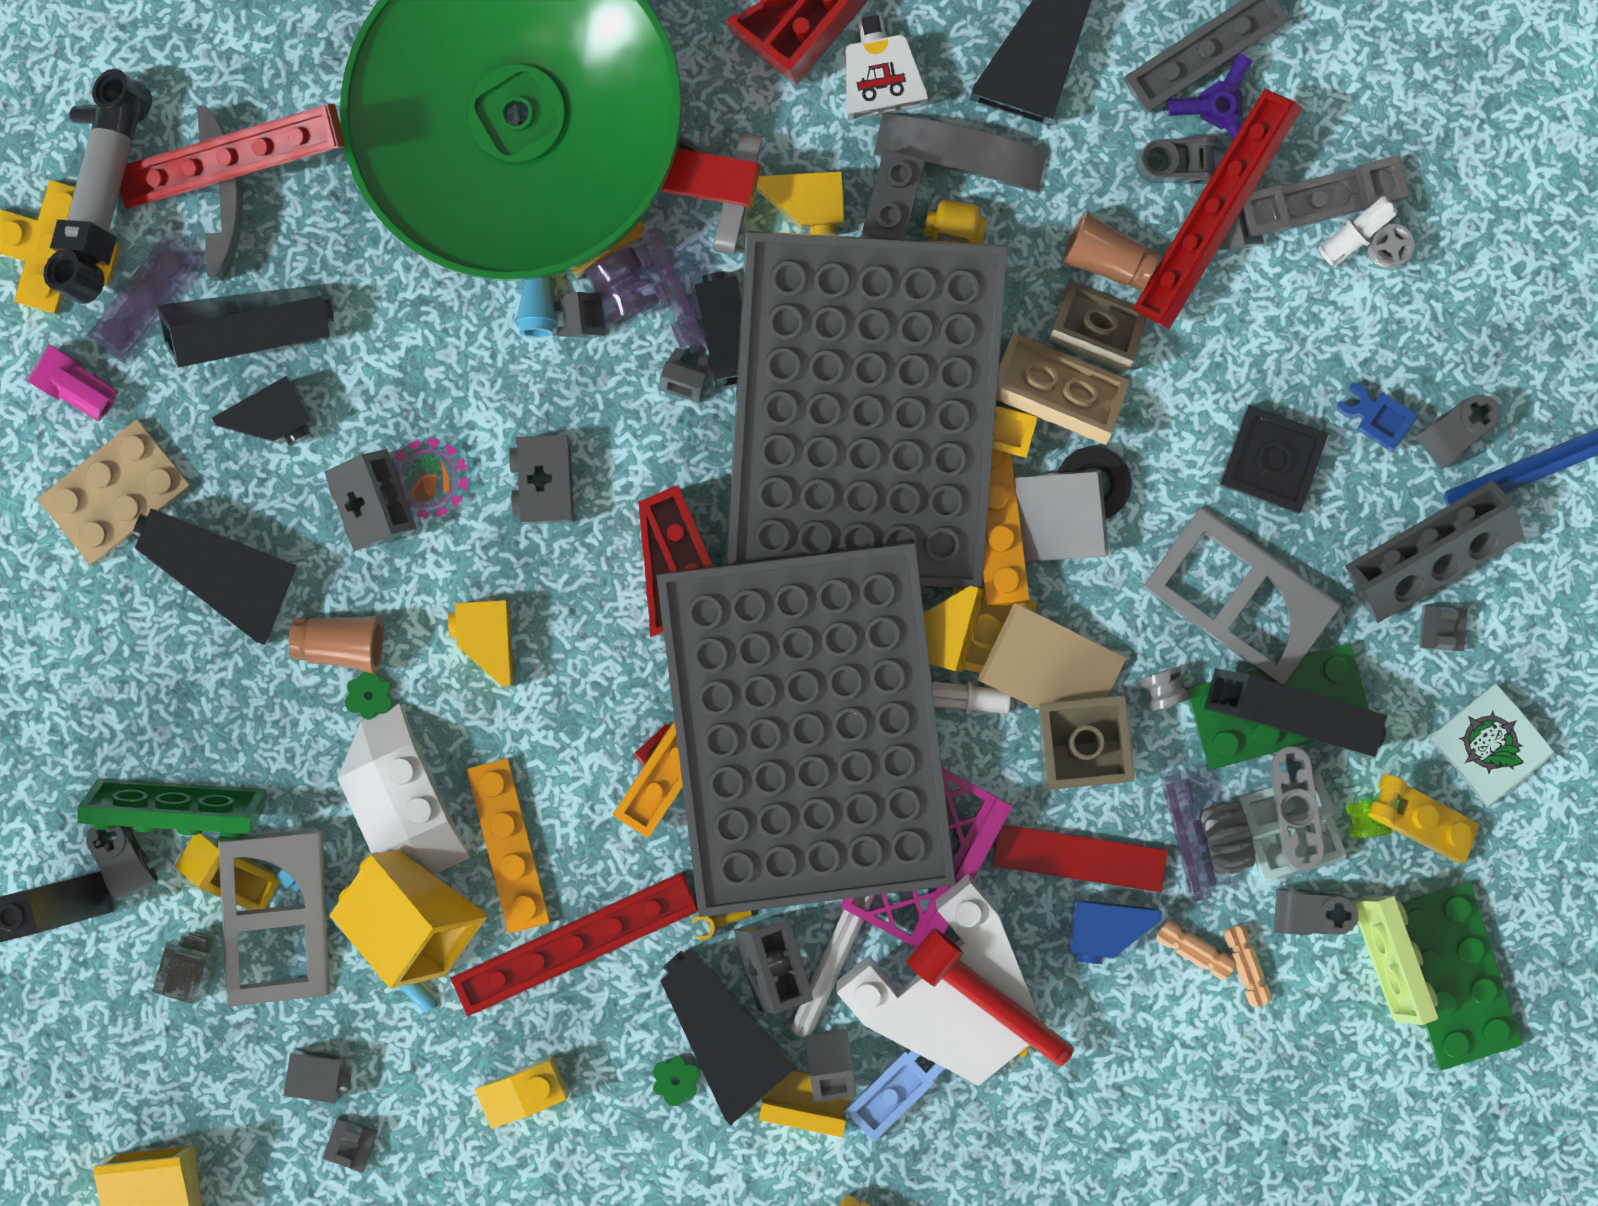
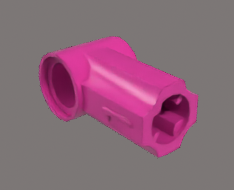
[26,344,119,422]

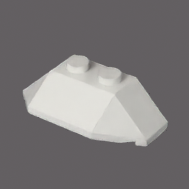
[337,704,470,875]

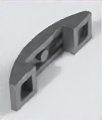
[197,106,243,281]
[873,113,1047,192]
[1242,155,1410,237]

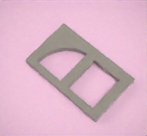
[1143,506,1342,685]
[218,829,330,1007]

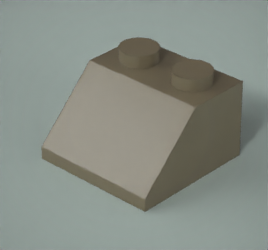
[1039,696,1134,790]

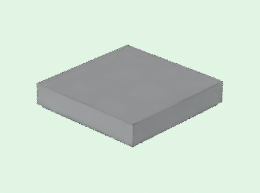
[1015,470,1109,561]

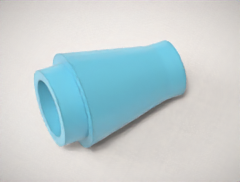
[515,276,557,338]

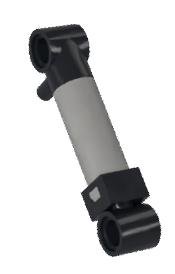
[43,69,152,304]

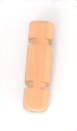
[1156,920,1236,980]
[1223,924,1272,1007]

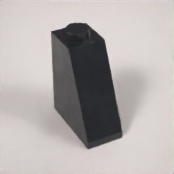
[695,271,742,388]

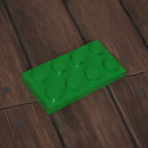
[1186,643,1369,770]
[77,779,266,838]
[1400,881,1522,1071]

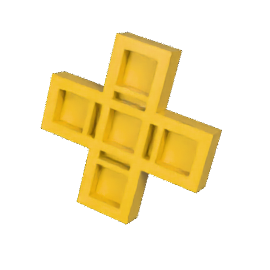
[0,180,122,315]

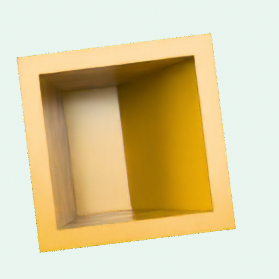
[329,850,488,989]
[93,1145,202,1206]

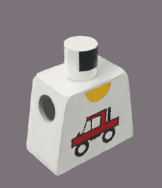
[845,15,928,121]

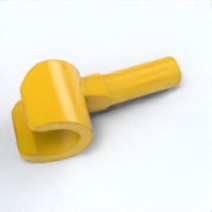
[691,911,752,940]

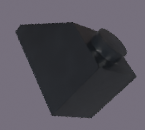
[212,376,317,446]

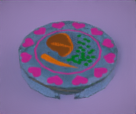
[391,436,472,521]

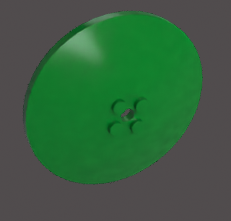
[340,0,683,281]

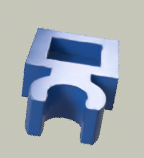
[1337,383,1418,453]

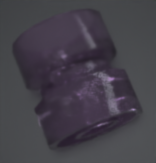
[584,247,660,325]

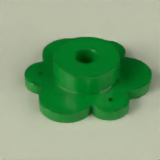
[345,672,392,720]
[653,1056,700,1106]

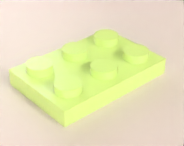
[1351,895,1439,1025]

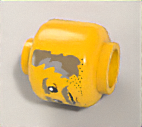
[923,199,987,244]

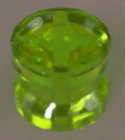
[1345,800,1392,839]

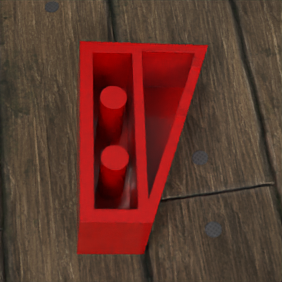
[725,0,868,86]
[638,485,714,638]

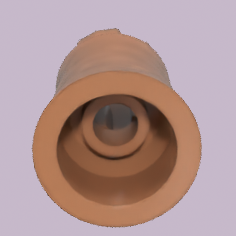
[1061,209,1159,291]
[288,615,384,674]

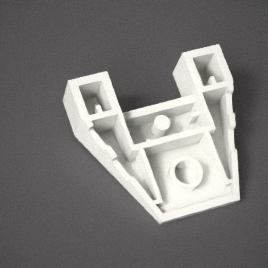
[836,873,1041,1086]

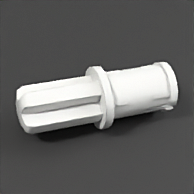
[1318,196,1397,268]
[932,681,1010,715]

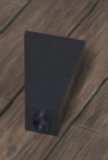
[970,0,1091,126]
[157,285,334,368]
[131,508,297,645]
[1204,668,1387,757]
[0,871,115,942]
[660,950,796,1126]

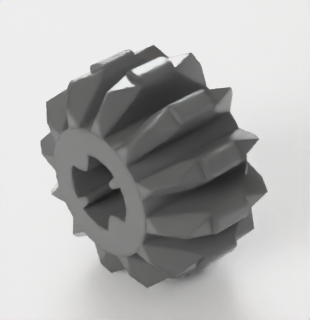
[1199,801,1256,875]

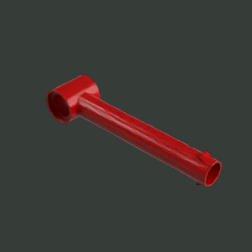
[905,928,1074,1066]

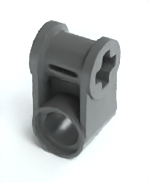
[1135,136,1218,184]
[1415,394,1500,470]
[86,826,158,901]
[1274,889,1359,935]

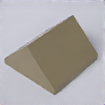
[1046,280,1147,373]

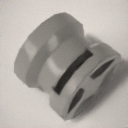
[1367,224,1415,269]
[1139,666,1190,712]

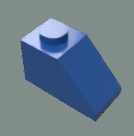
[1068,899,1162,964]

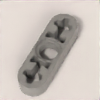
[713,131,763,256]
[1270,747,1324,871]

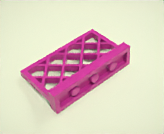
[840,768,1013,948]

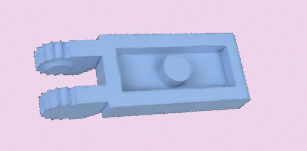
[844,1049,945,1142]

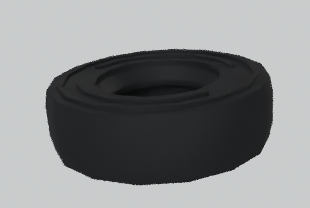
[1057,446,1132,519]

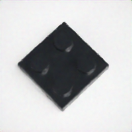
[1218,405,1329,514]

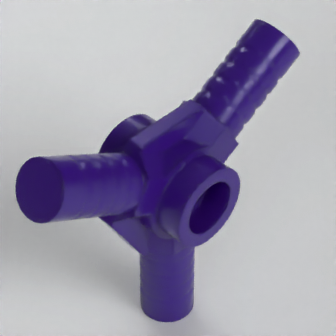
[1167,53,1253,140]

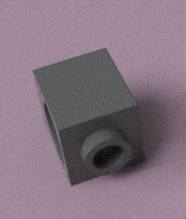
[805,1030,857,1103]
[283,1049,352,1104]

